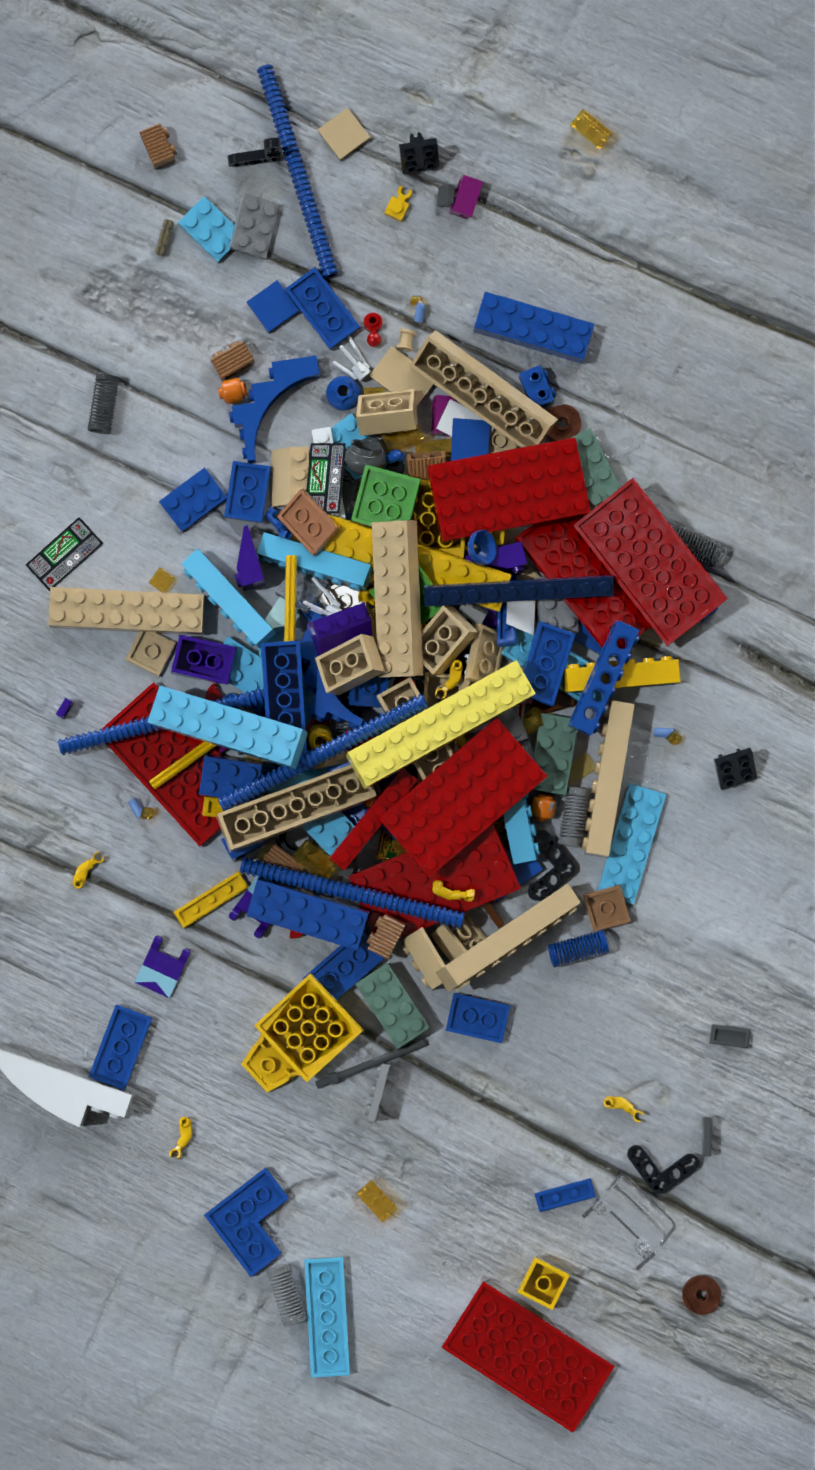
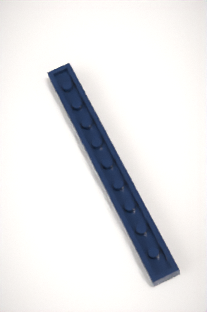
[424,575,614,607]

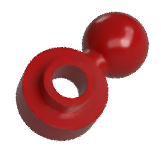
[364,313,383,347]

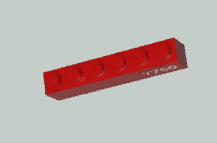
[328,768,418,871]

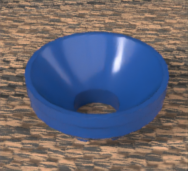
[326,376,361,411]
[467,530,496,565]

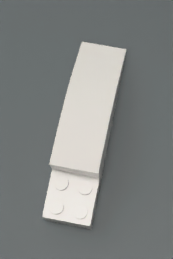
[0,1049,135,1127]

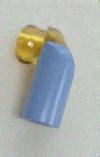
[410,295,425,323]
[654,728,682,745]
[128,798,155,820]

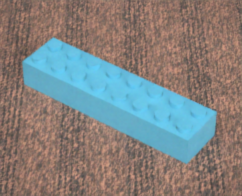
[148,686,308,770]

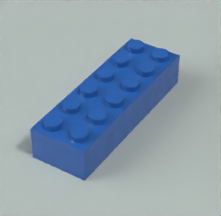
[474,292,594,364]
[261,640,307,756]
[247,877,371,950]

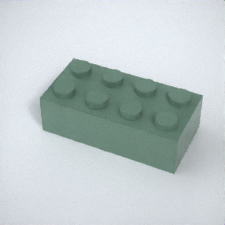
[571,428,621,511]
[531,713,577,797]
[355,963,430,1049]

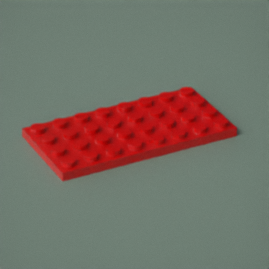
[426,437,591,542]
[573,478,728,646]
[515,514,652,658]
[102,682,221,847]
[378,717,547,878]
[348,823,521,939]
[441,1281,615,1433]

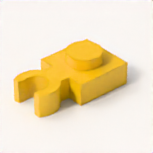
[384,186,412,222]

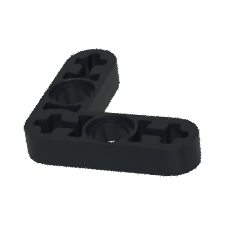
[227,137,283,167]
[528,830,575,901]
[627,1145,699,1194]

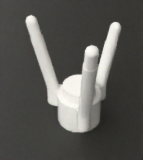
[333,336,371,381]
[303,577,342,616]

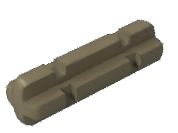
[155,219,174,256]

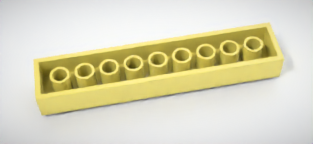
[346,660,536,789]

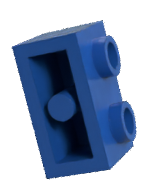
[519,365,556,408]

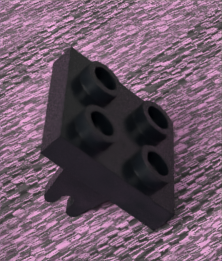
[399,132,440,174]
[714,748,757,790]

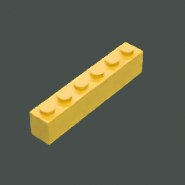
[563,656,680,692]

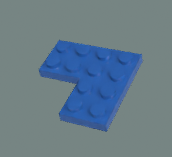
[204,1167,289,1277]

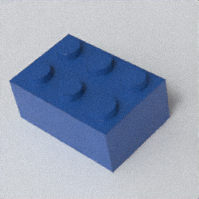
[199,754,263,802]

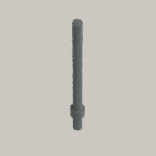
[315,1039,425,1089]

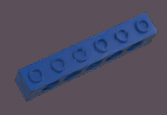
[567,620,639,736]

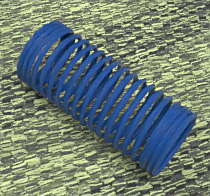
[547,929,609,968]

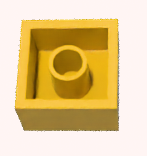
[517,1256,570,1310]

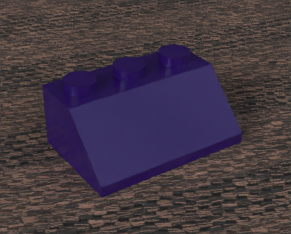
[306,602,372,656]

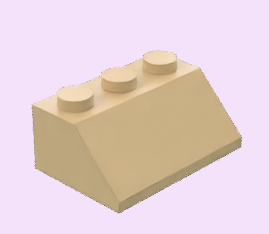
[356,389,418,436]
[271,447,309,507]
[430,911,487,961]
[401,927,445,990]

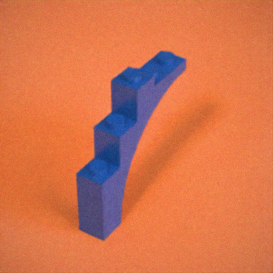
[229,355,320,464]
[300,613,368,728]

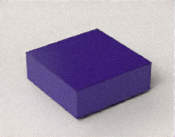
[56,698,73,719]

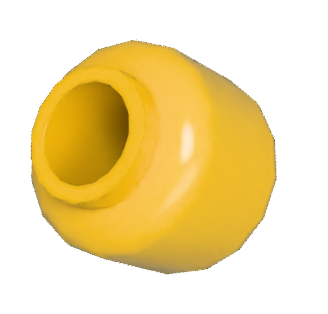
[308,724,333,750]

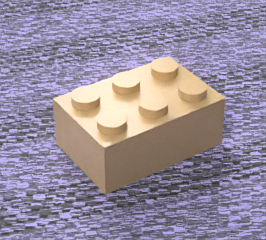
[421,605,478,675]
[315,634,385,696]

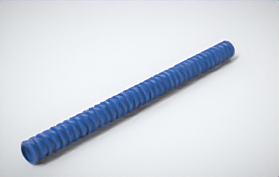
[257,64,339,278]
[58,688,264,756]
[218,694,428,811]
[240,857,465,929]

